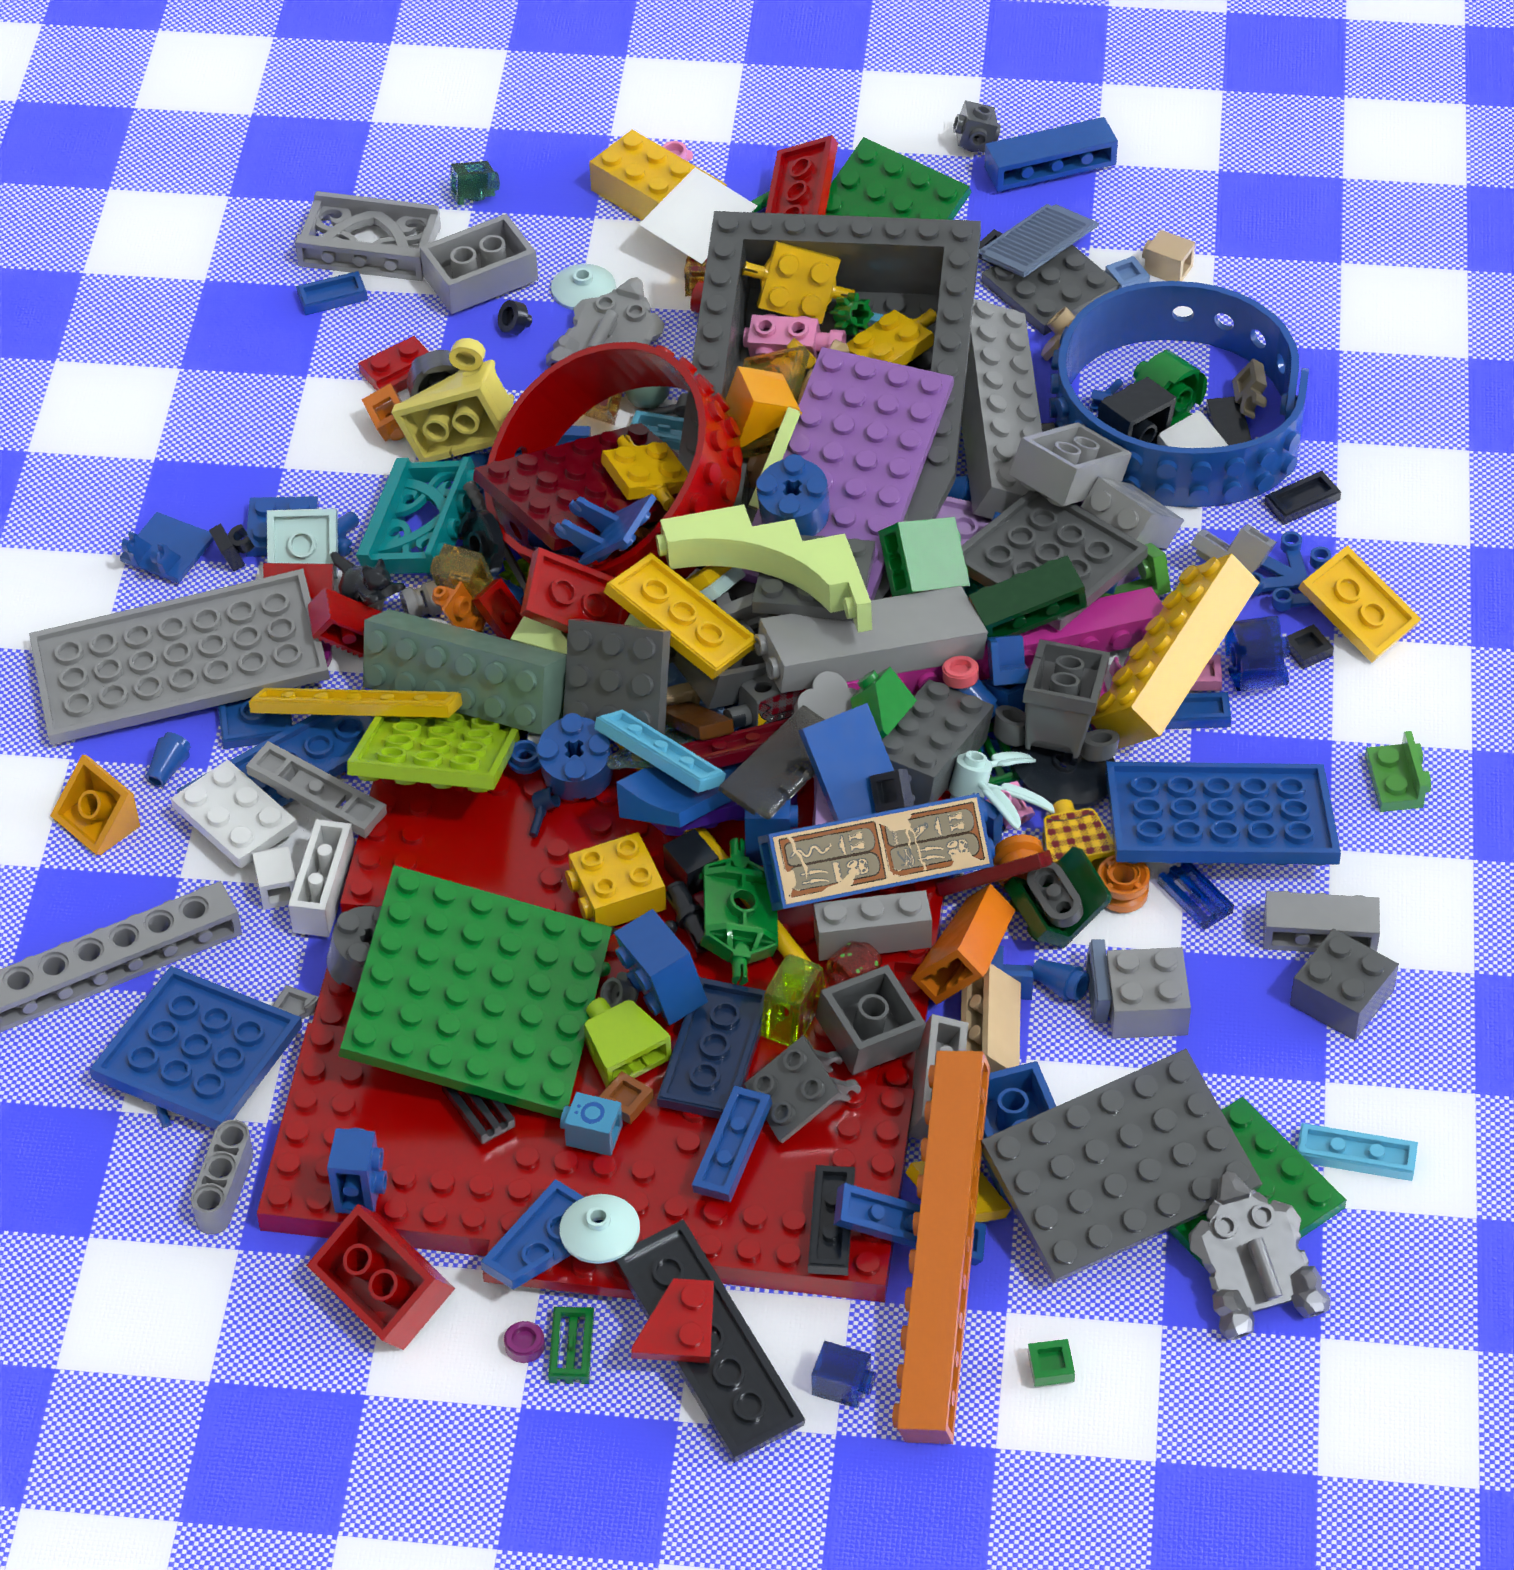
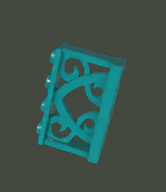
[356,457,480,576]

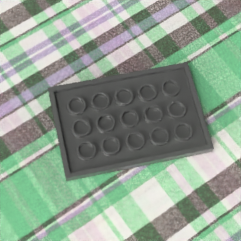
[981,1049,1263,1284]

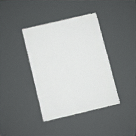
[639,167,757,264]

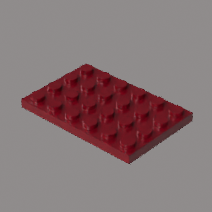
[473,423,679,551]

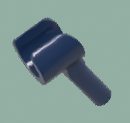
[529,787,561,837]

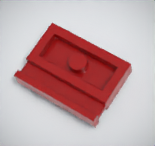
[358,336,429,393]

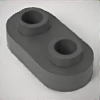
[1027,862,1083,927]

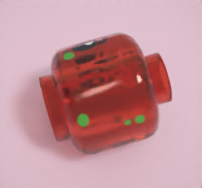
[825,941,882,987]

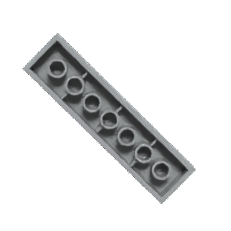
[961,299,1042,519]

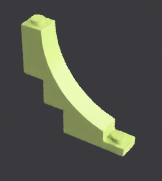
[656,504,872,633]

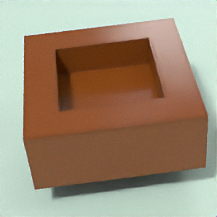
[599,1071,653,1125]

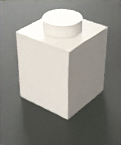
[252,846,296,910]

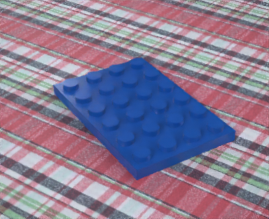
[1105,761,1341,866]

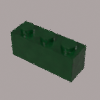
[969,555,1087,643]

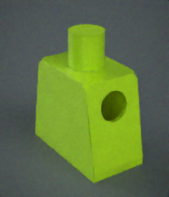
[584,997,672,1088]

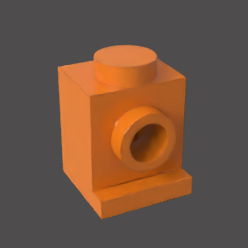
[361,383,405,442]

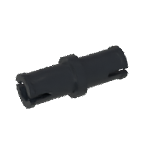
[665,881,709,953]

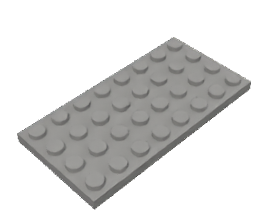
[29,569,330,745]

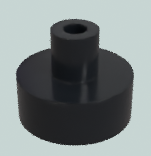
[498,300,532,335]

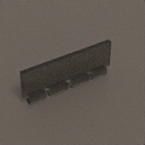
[718,705,825,819]

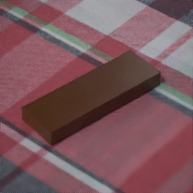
[665,701,734,741]

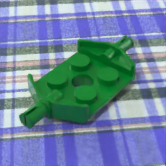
[699,838,778,985]

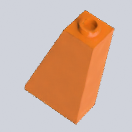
[911,883,1015,1005]

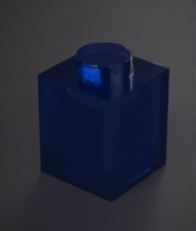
[811,1340,876,1409]

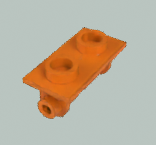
[432,581,486,632]

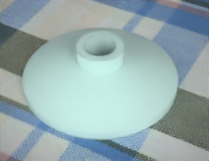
[551,264,616,310]
[560,1194,640,1264]

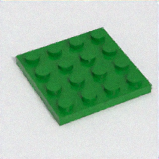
[825,137,972,220]
[1169,1096,1347,1269]

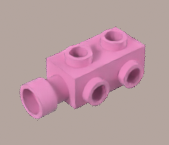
[743,314,846,364]

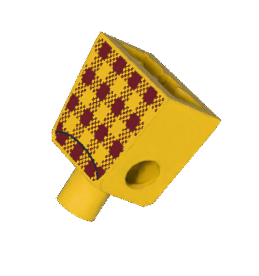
[1042,799,1115,873]

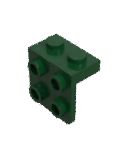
[1004,847,1112,948]

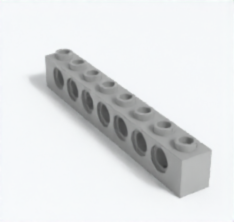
[0,881,242,1033]

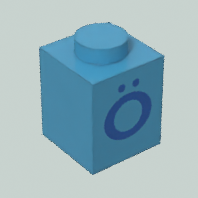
[560,1092,623,1156]

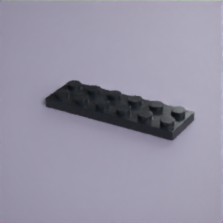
[613,1219,806,1463]

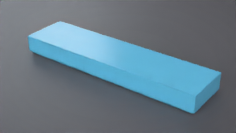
[594,709,726,793]

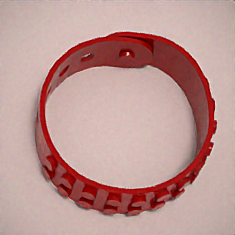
[484,342,743,579]

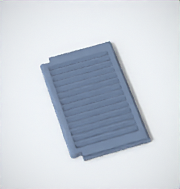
[979,204,1099,277]

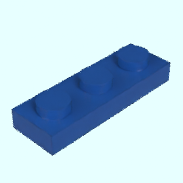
[692,1086,772,1202]

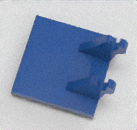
[554,494,657,566]
[120,512,214,584]

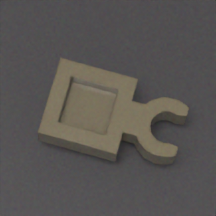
[1232,359,1267,419]

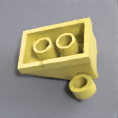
[391,338,514,462]

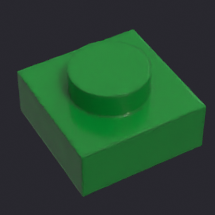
[1027,1339,1075,1387]

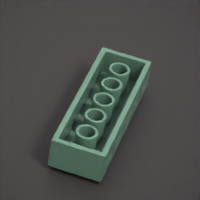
[363,609,567,735]

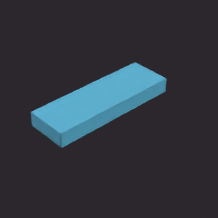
[1297,1123,1418,1181]

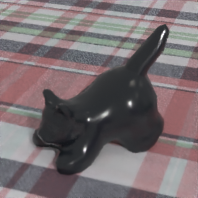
[330,552,406,606]

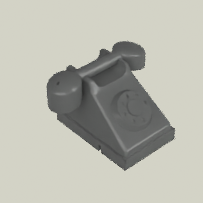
[993,639,1120,762]

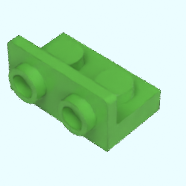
[1365,731,1431,812]

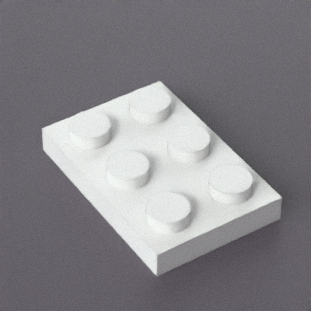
[171,759,298,869]

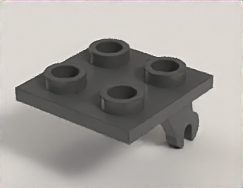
[744,1036,861,1143]

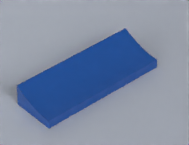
[617,728,802,828]

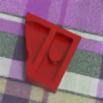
[631,1278,714,1363]

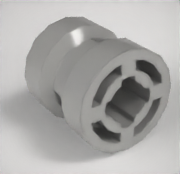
[399,580,443,617]

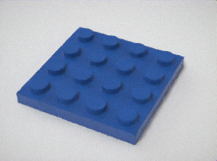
[90,966,302,1130]

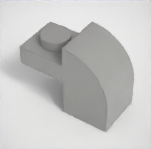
[1190,524,1277,574]

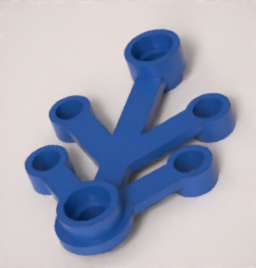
[1230,531,1331,611]

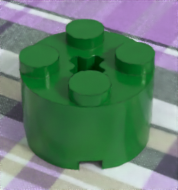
[1133,350,1207,427]

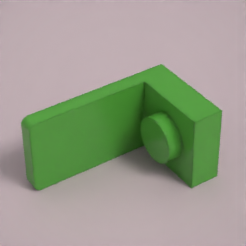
[1099,543,1171,598]

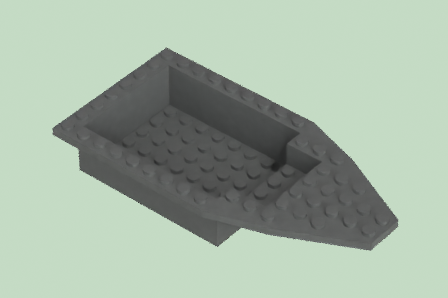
[678,211,981,634]

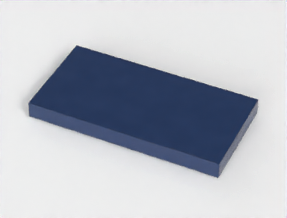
[657,977,772,1119]

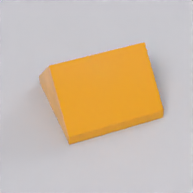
[726,366,802,448]
[50,754,140,855]

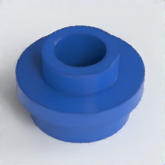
[508,740,540,774]

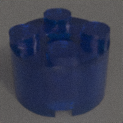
[1225,615,1290,692]

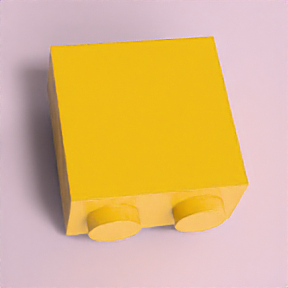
[565,832,667,927]

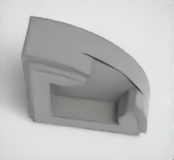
[272,985,319,1019]

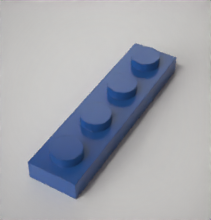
[833,1183,986,1266]

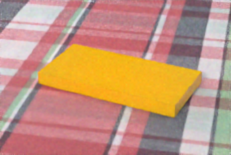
[604,553,757,680]

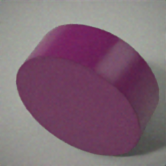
[504,1321,545,1363]

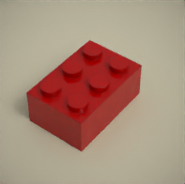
[306,1204,456,1350]

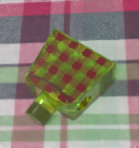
[761,954,826,1046]

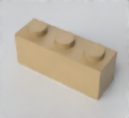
[961,964,1021,1073]

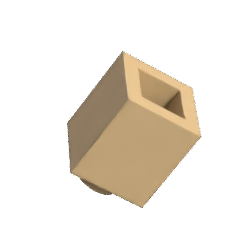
[1142,229,1195,281]

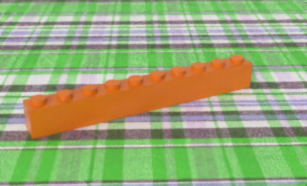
[892,1051,990,1444]

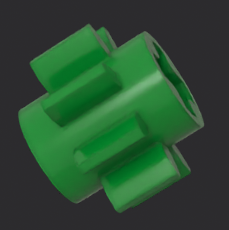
[830,293,874,335]

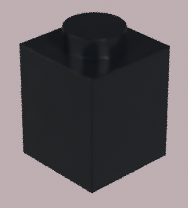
[663,829,719,896]

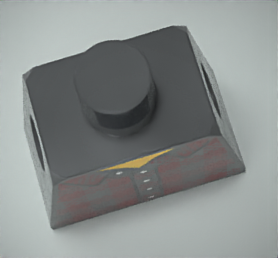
[723,673,808,730]

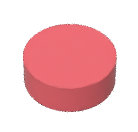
[942,656,979,689]

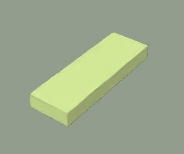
[748,407,800,510]

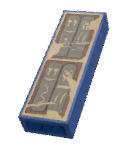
[757,793,995,911]

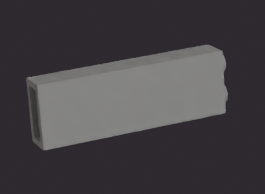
[754,586,988,693]

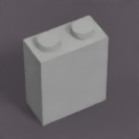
[1081,477,1184,549]

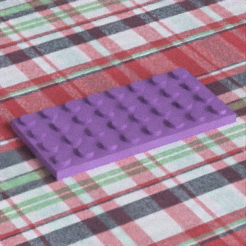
[740,347,954,600]

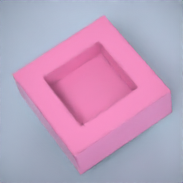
[1190,655,1222,691]

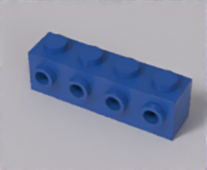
[984,117,1118,192]

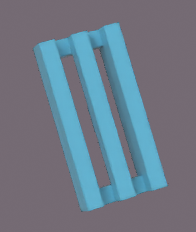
[631,410,684,450]

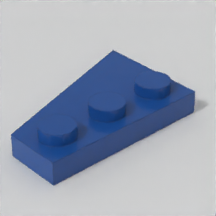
[481,1179,604,1290]

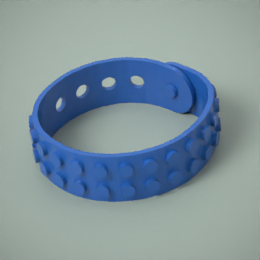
[1049,281,1309,507]

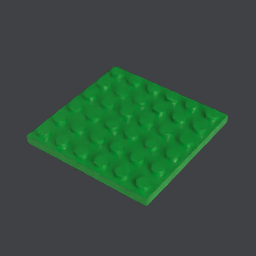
[338,865,612,1119]

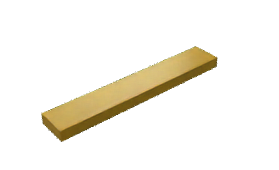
[249,688,462,718]

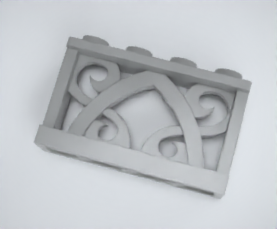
[295,191,441,281]

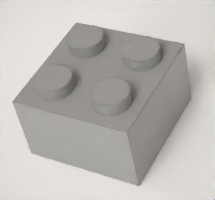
[1106,947,1191,1039]

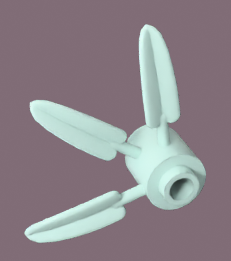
[949,751,1055,830]

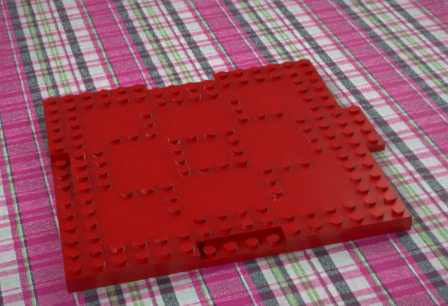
[257,763,951,1303]

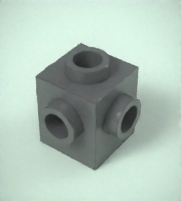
[953,100,1001,152]

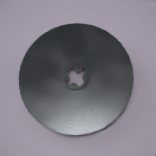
[1010,732,1115,809]

